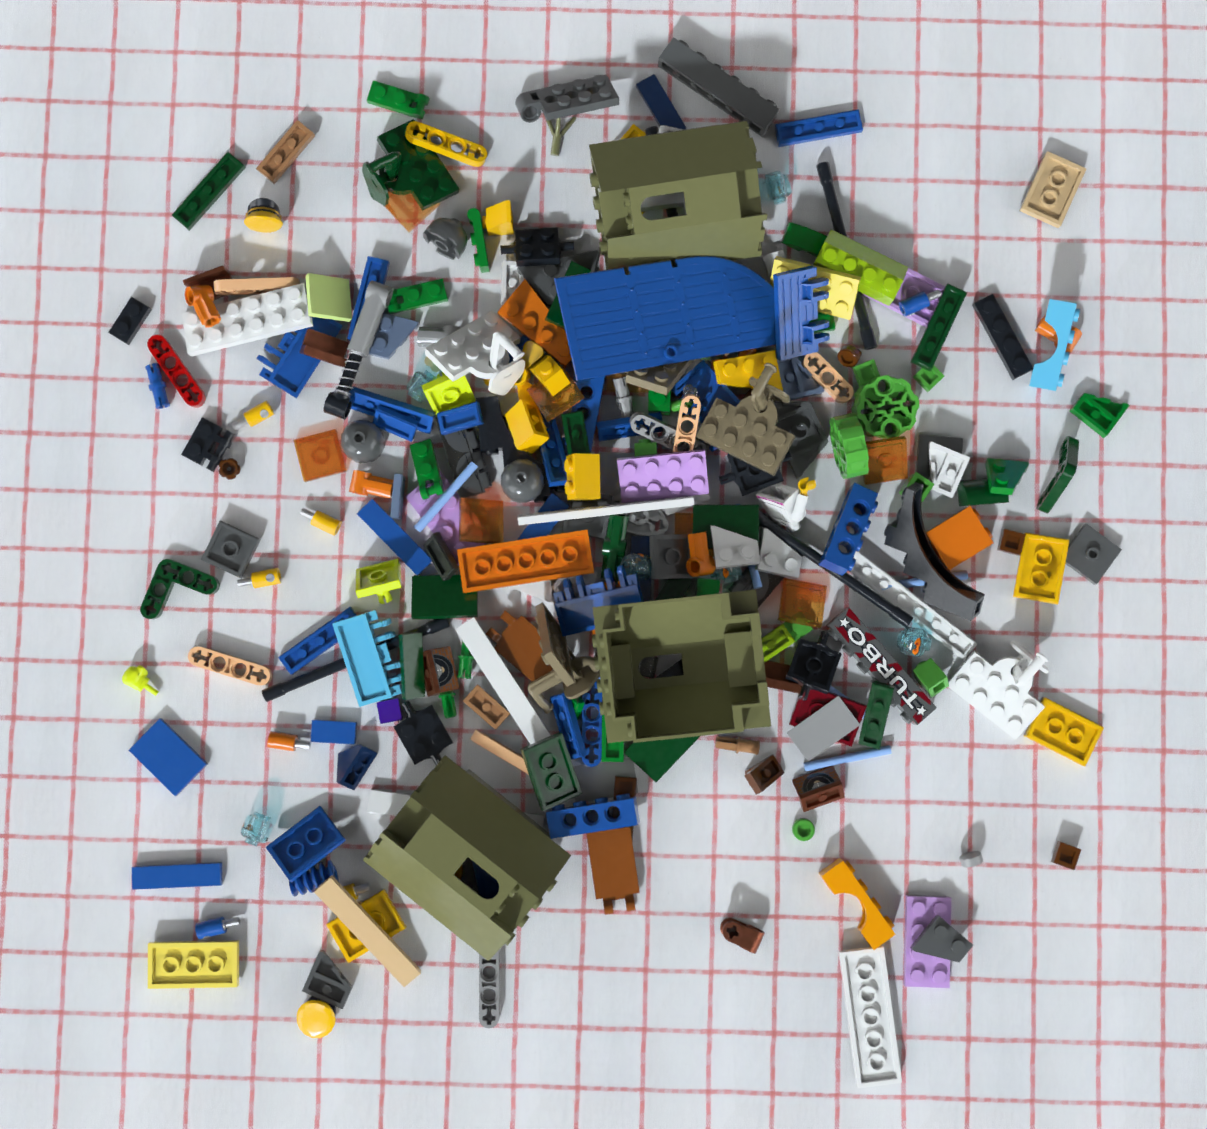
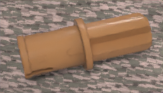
[715,735,760,755]

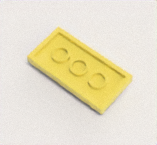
[770,256,861,320]
[148,940,239,989]

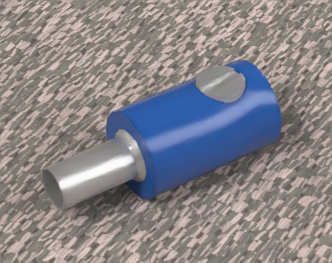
[899,289,941,317]
[195,916,241,940]

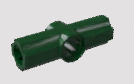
[600,514,629,581]

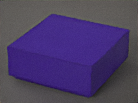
[376,698,403,724]

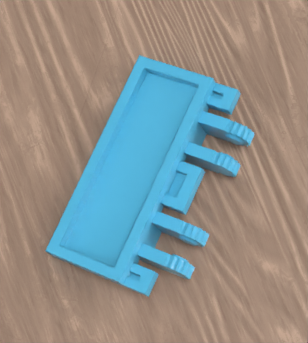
[332,610,402,707]

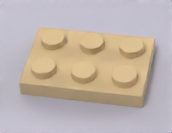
[1019,151,1086,228]

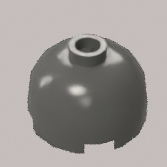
[423,218,467,260]
[341,420,385,463]
[501,459,544,503]

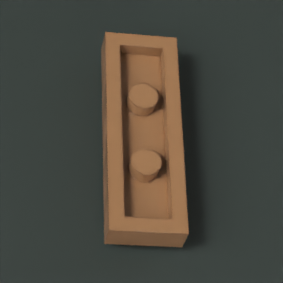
[256,120,315,184]

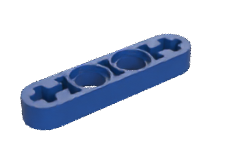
[582,682,602,767]

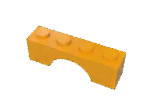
[819,858,896,950]

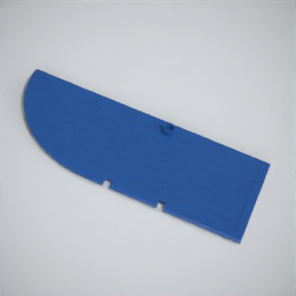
[554,256,776,381]

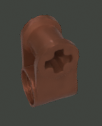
[720,918,765,954]

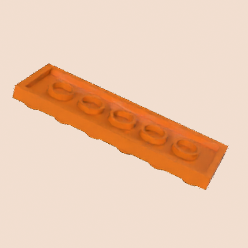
[457,529,594,593]

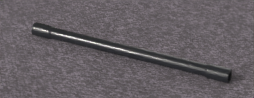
[816,162,877,350]
[759,510,913,628]
[262,618,450,702]

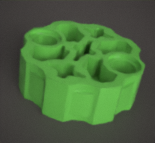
[851,375,919,440]
[829,412,869,479]

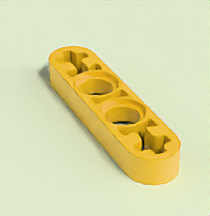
[405,121,487,167]

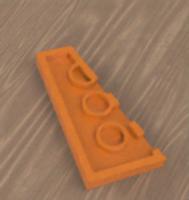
[498,279,572,368]

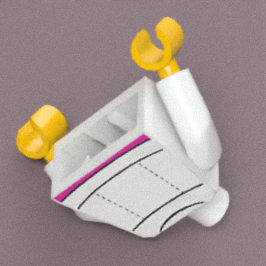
[756,477,816,532]

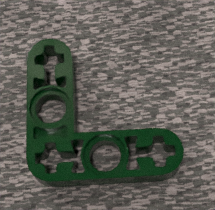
[1036,436,1079,514]
[140,559,220,619]

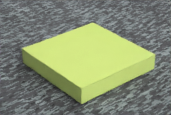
[306,273,352,322]

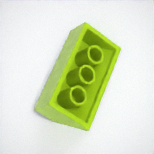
[813,229,908,306]

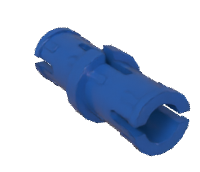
[145,363,170,409]

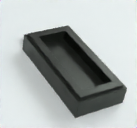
[423,532,459,581]

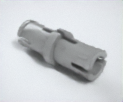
[613,376,634,418]

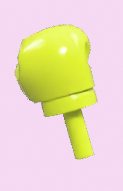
[122,665,159,696]

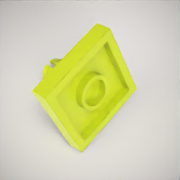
[421,372,476,418]
[356,559,401,604]

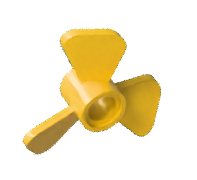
[483,341,544,405]

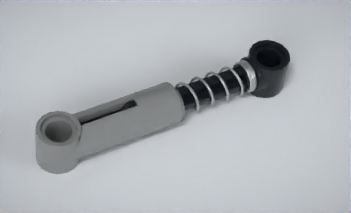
[323,280,393,420]

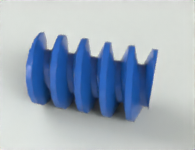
[289,860,339,897]

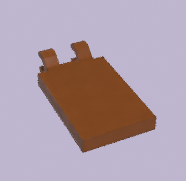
[486,611,553,681]
[586,826,640,915]

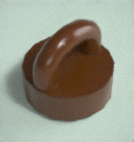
[837,345,862,367]

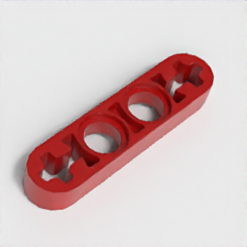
[147,335,206,408]

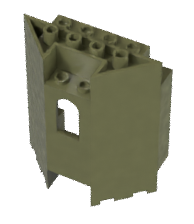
[589,121,767,275]
[592,590,771,743]
[363,755,571,961]

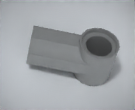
[417,325,460,347]

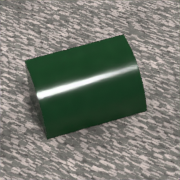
[957,478,1009,507]

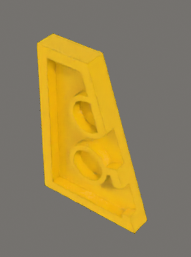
[713,350,783,391]

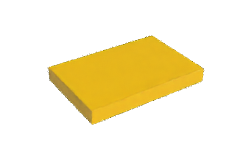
[1013,533,1069,605]
[1024,697,1104,767]
[326,889,406,963]

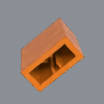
[926,506,994,570]

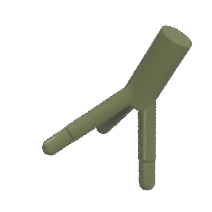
[545,117,576,156]

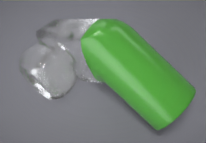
[670,384,698,412]

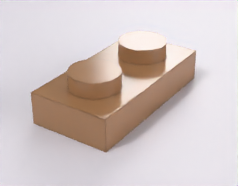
[463,684,510,730]

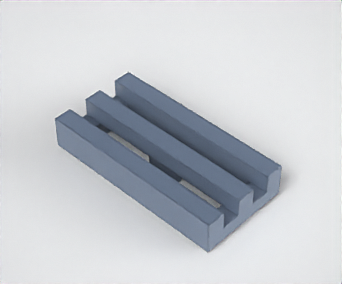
[390,474,405,520]

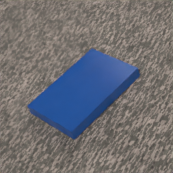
[128,718,208,796]
[266,806,346,883]

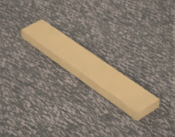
[314,875,421,987]

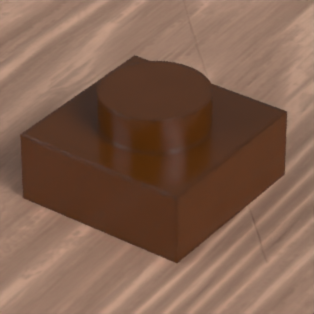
[997,529,1026,556]
[1051,841,1081,870]

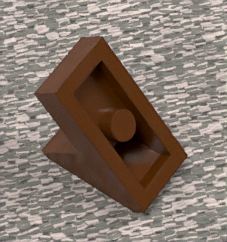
[744,754,785,795]

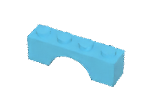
[1029,299,1080,391]

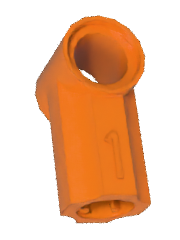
[185,285,221,328]
[1035,314,1082,353]
[349,470,393,499]
[686,532,716,577]

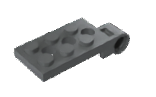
[515,74,619,123]

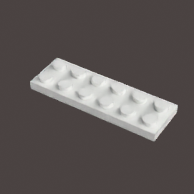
[182,283,313,356]
[838,946,902,1088]

